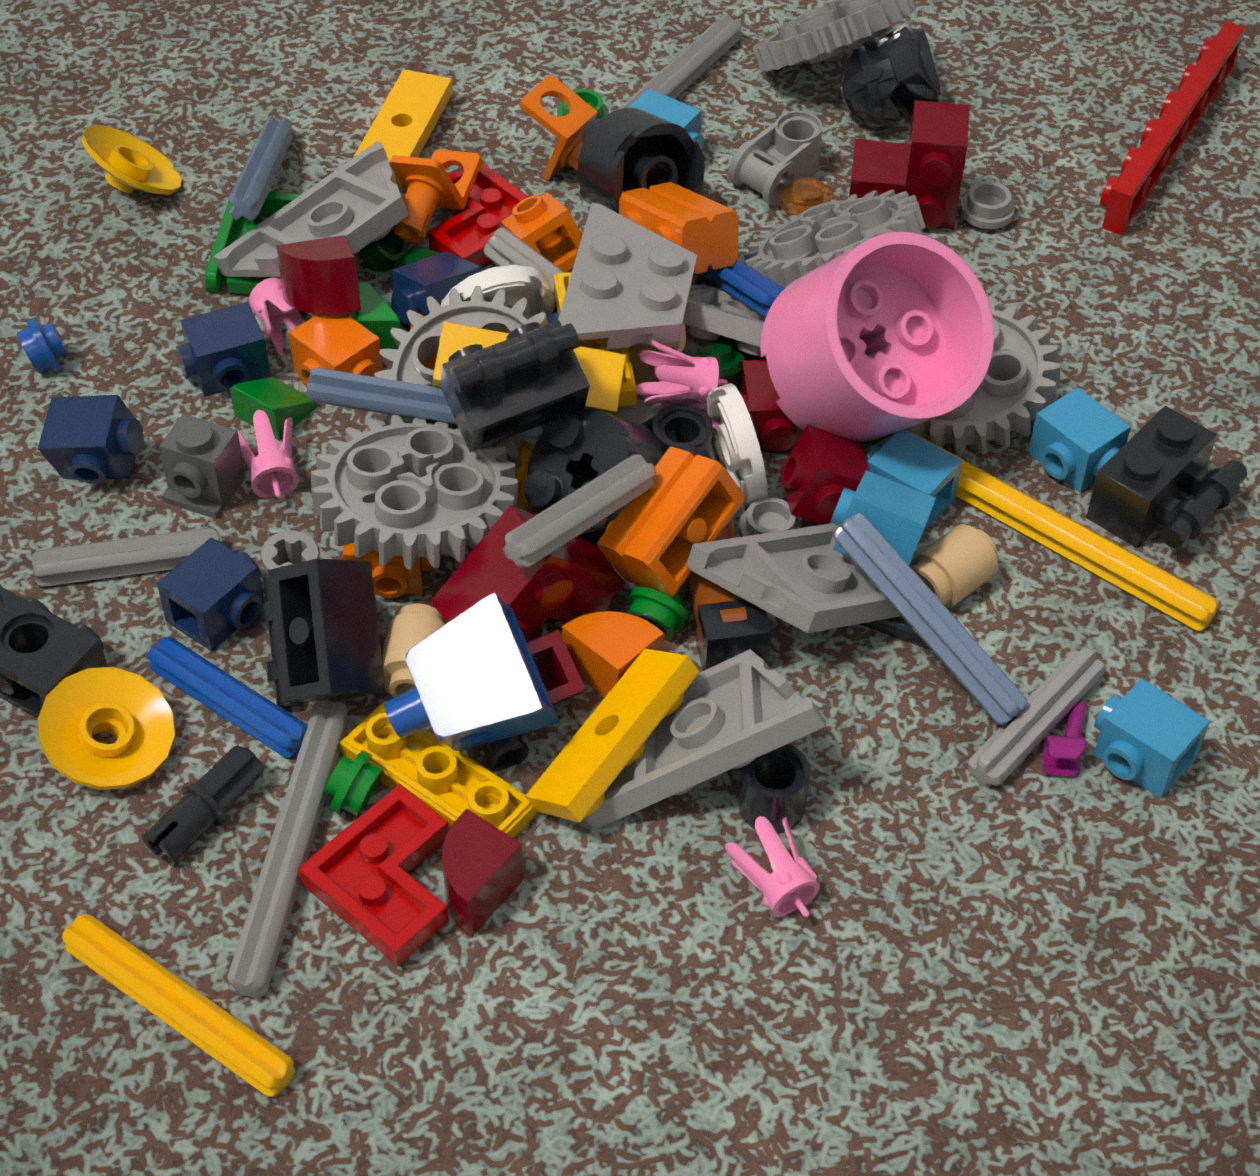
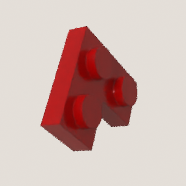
[428,163,529,266]
[298,784,449,967]

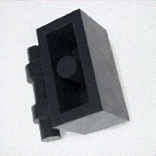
[440,320,590,453]
[1086,406,1247,548]
[259,558,385,708]

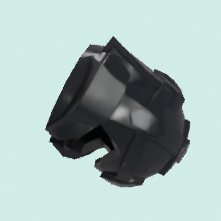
[839,20,941,130]

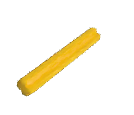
[62,914,296,1097]

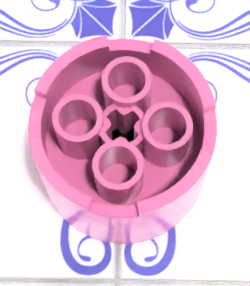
[760,232,994,442]

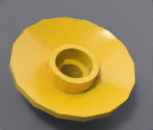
[81,125,182,195]
[38,667,175,790]

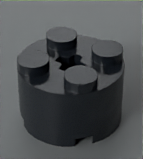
[578,108,705,214]
[523,409,664,540]

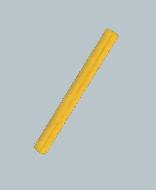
[912,432,1219,632]

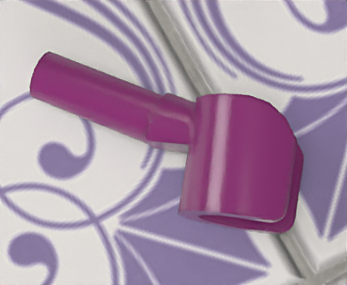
[1043,701,1088,777]

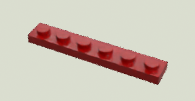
[1100,21,1246,236]

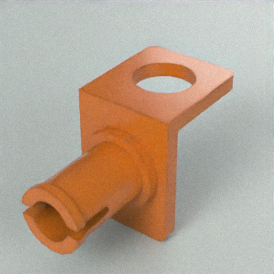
[520,75,598,181]
[389,150,483,243]

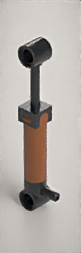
[652,404,810,834]

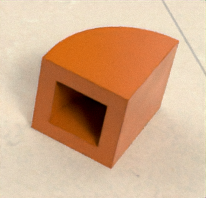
[562,611,664,697]

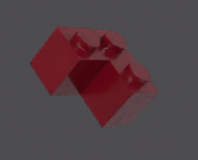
[849,100,970,230]
[431,505,625,643]

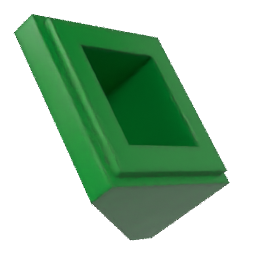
[355,282,401,350]
[230,377,317,441]

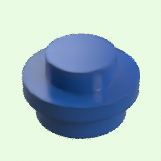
[17,317,68,374]

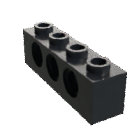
[0,585,108,719]

